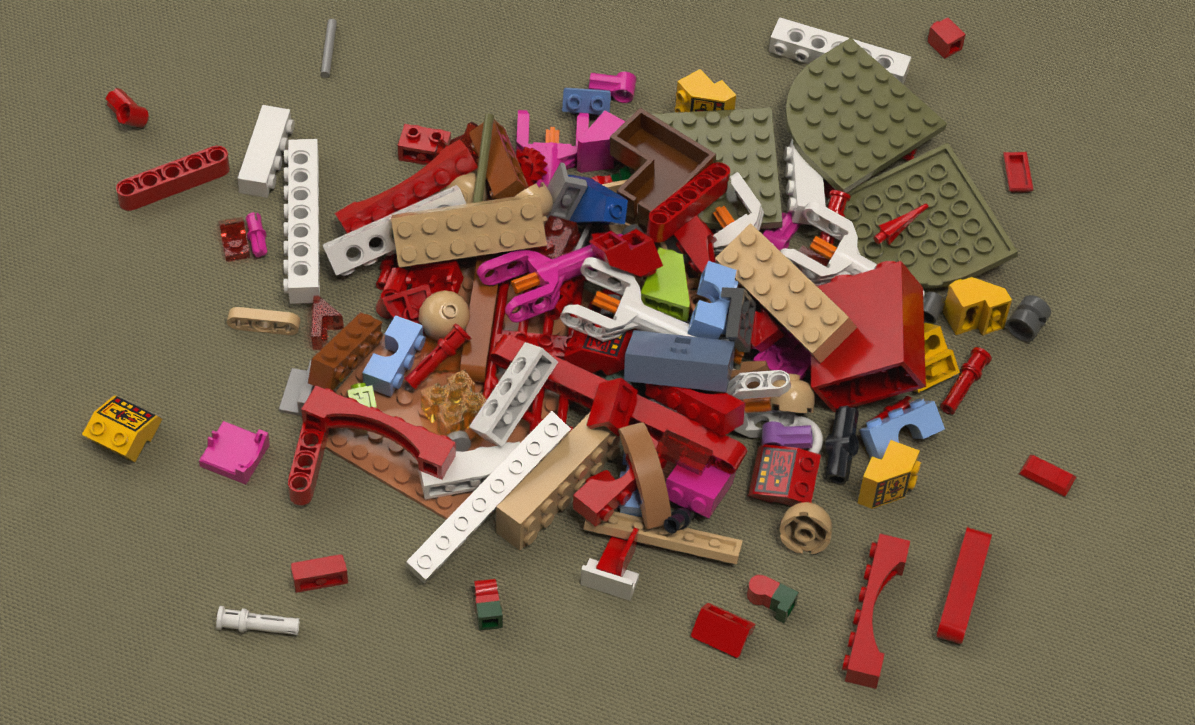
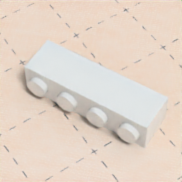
[238,105,294,198]
[783,139,826,225]
[419,442,520,500]

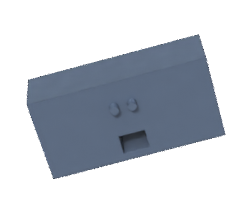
[624,330,735,392]

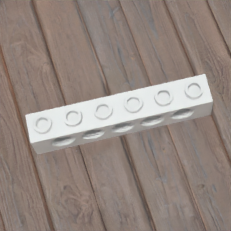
[769,17,911,84]
[322,185,466,276]

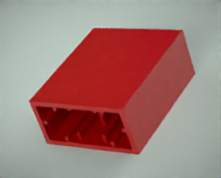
[811,261,926,412]

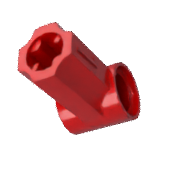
[105,88,149,128]
[376,267,409,319]

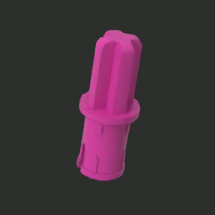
[245,212,267,258]

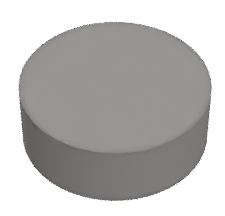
[447,431,471,452]

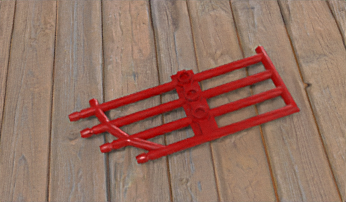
[482,264,590,434]

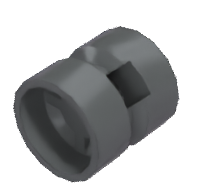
[1006,295,1051,342]

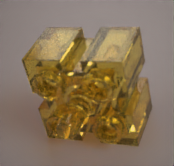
[420,369,487,436]

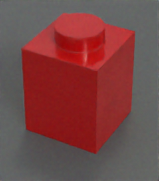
[927,17,966,59]

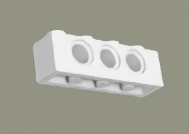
[469,342,558,447]

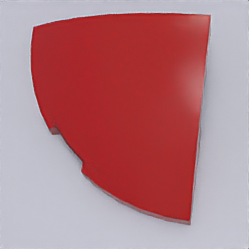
[382,284,432,333]

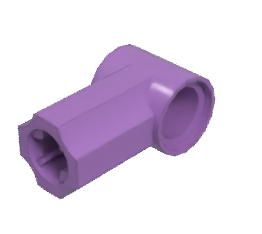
[761,421,813,449]

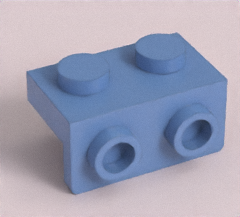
[562,88,611,115]

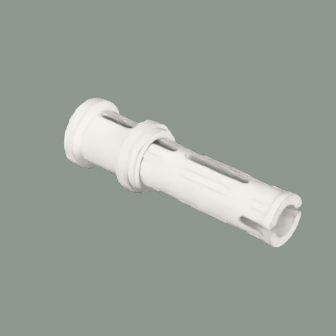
[216,606,300,636]

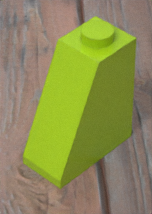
[641,247,690,322]

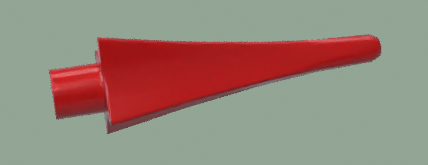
[873,203,929,245]

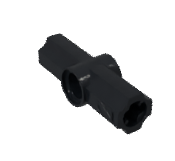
[825,406,859,485]

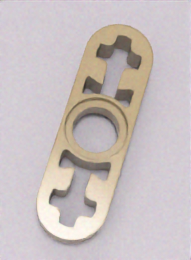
[227,307,301,335]

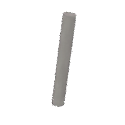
[321,19,337,78]

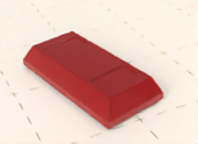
[1003,152,1033,192]
[1019,454,1076,497]

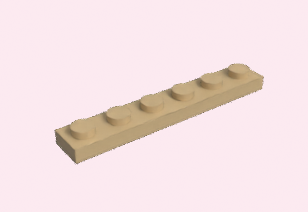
[584,511,743,564]

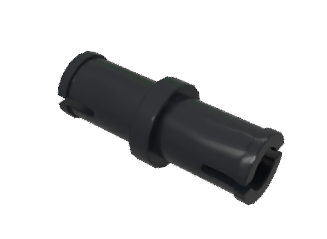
[664,507,698,533]

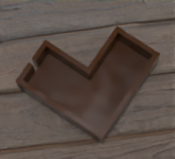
[610,108,716,227]

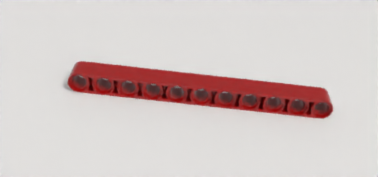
[489,334,748,474]

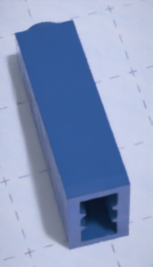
[562,175,628,226]

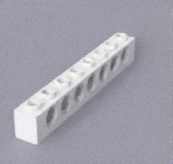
[284,139,320,304]
[405,411,571,584]

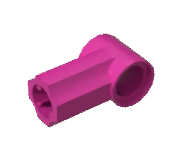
[589,72,637,103]
[763,212,800,251]

